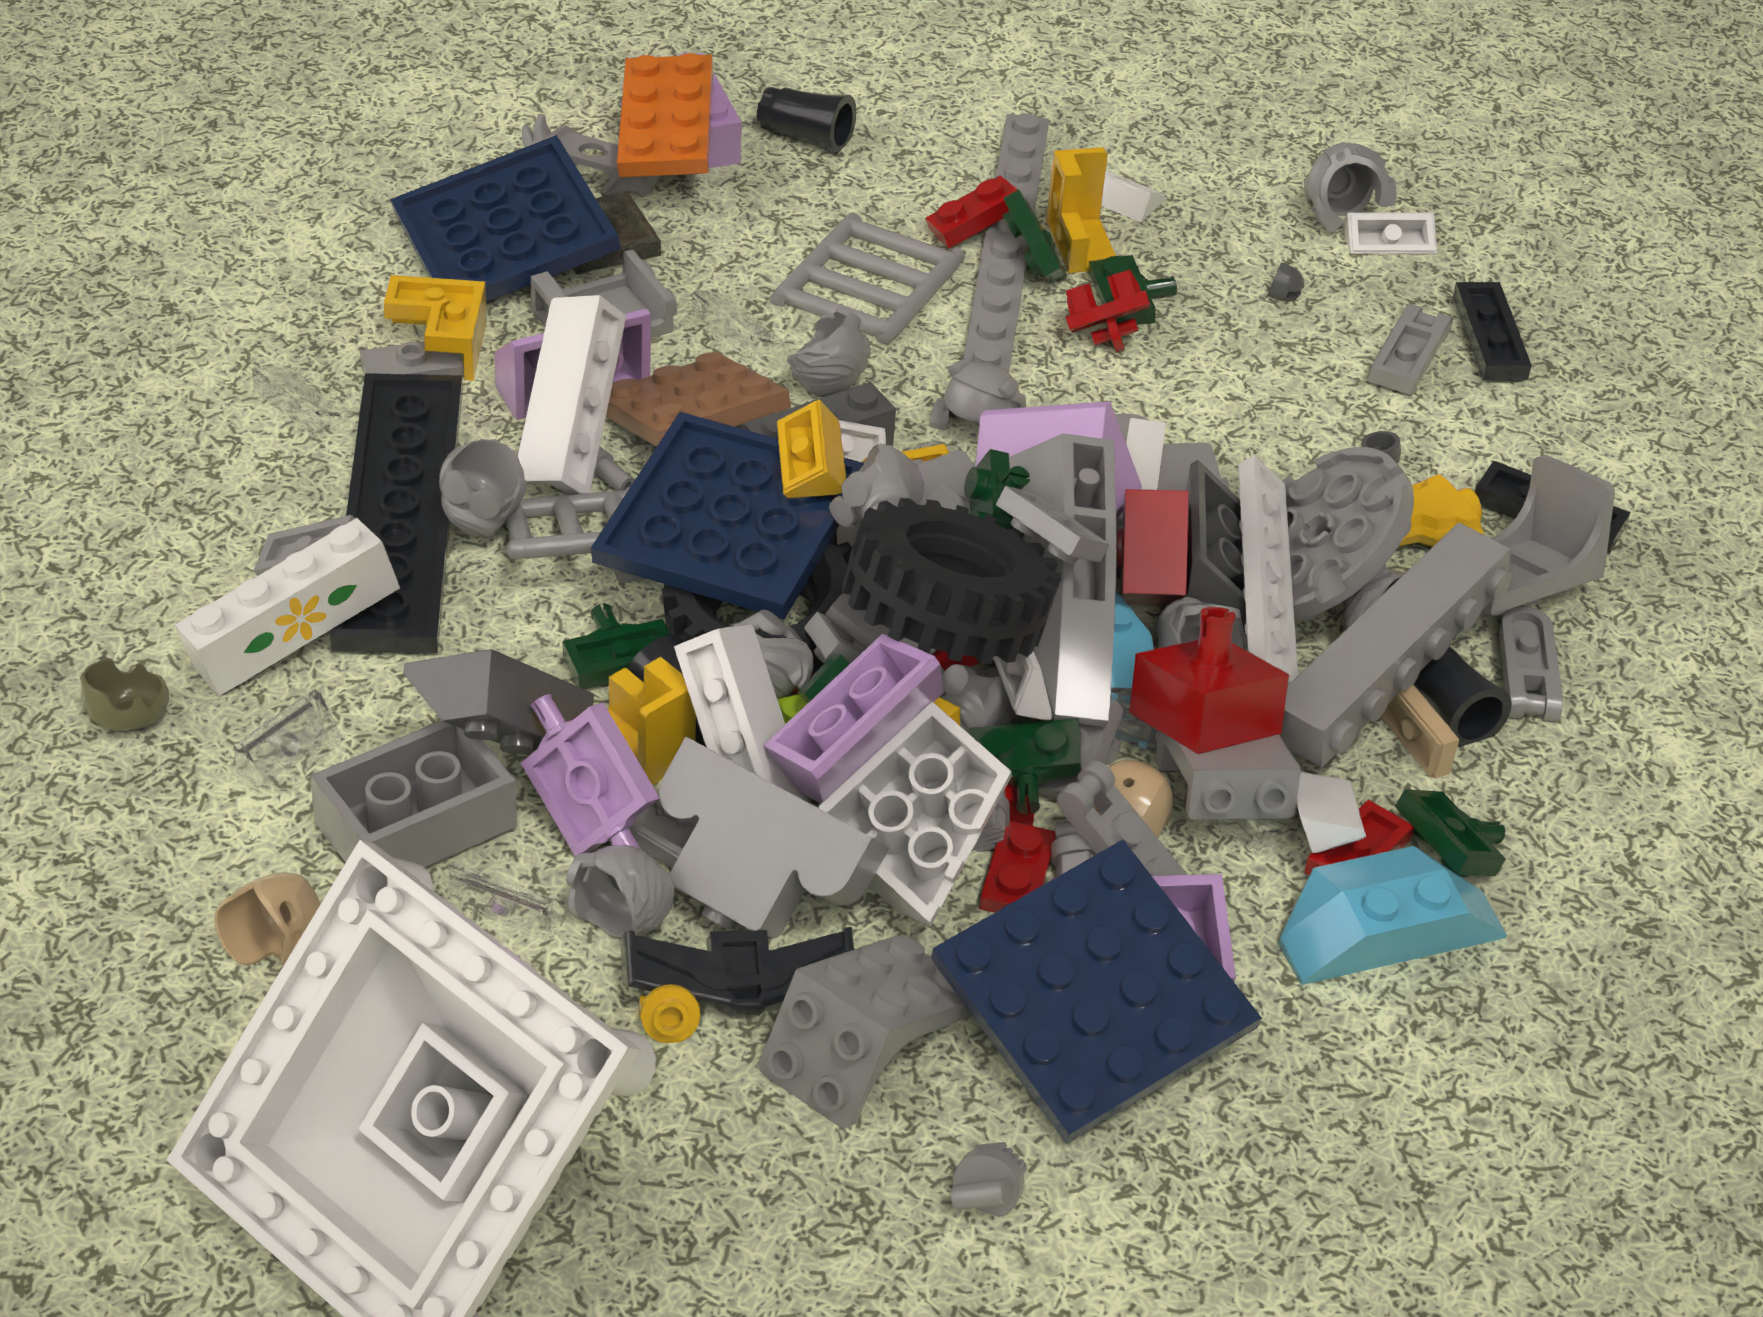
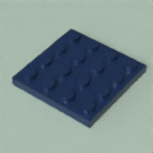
[390,135,622,302]
[590,412,864,620]
[931,840,1262,1144]

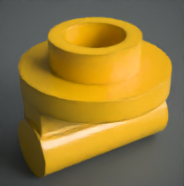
[639,984,700,1043]

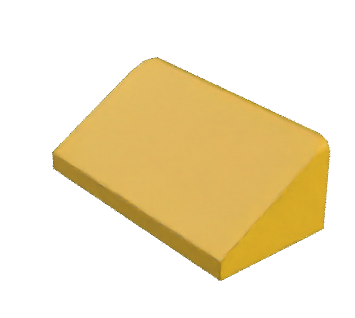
[777,399,846,498]

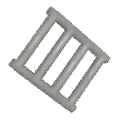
[770,212,965,345]
[506,490,628,559]

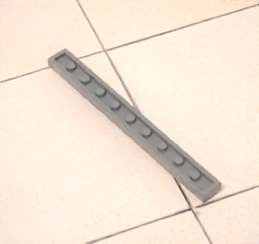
[963,113,1049,373]

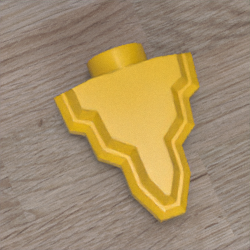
[1398,474,1484,548]

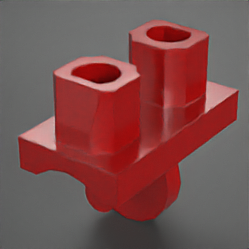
[1065,270,1151,353]

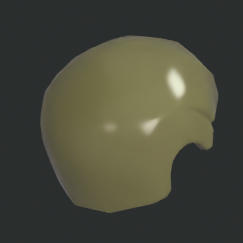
[80,658,169,732]

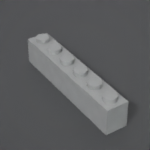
[1279,522,1512,768]

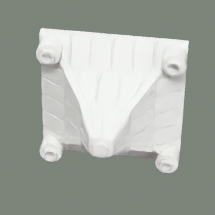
[166,840,656,1317]

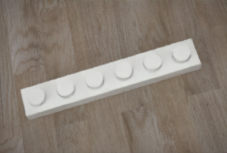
[1237,455,1298,685]

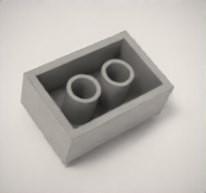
[310,721,517,868]

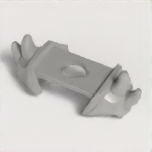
[522,114,662,197]

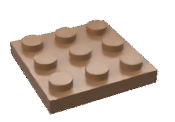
[606,352,791,447]

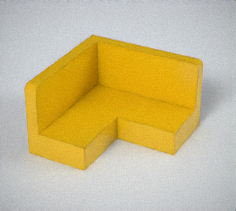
[1046,147,1116,273]
[384,275,487,381]
[608,657,696,785]

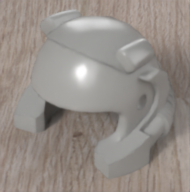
[1304,142,1397,233]
[930,358,1027,430]

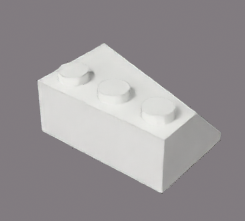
[817,702,1012,927]

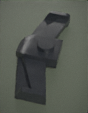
[621,927,855,1016]

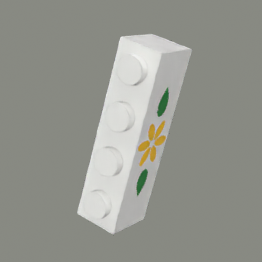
[175,518,400,696]

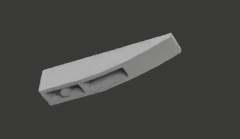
[1009,433,1116,727]

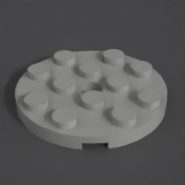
[1282,447,1414,621]

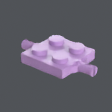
[521,694,660,857]

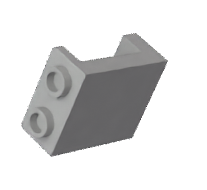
[531,250,677,338]
[1155,731,1301,820]

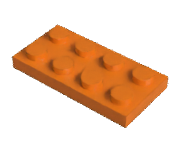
[617,53,714,177]

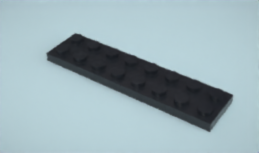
[330,373,463,653]

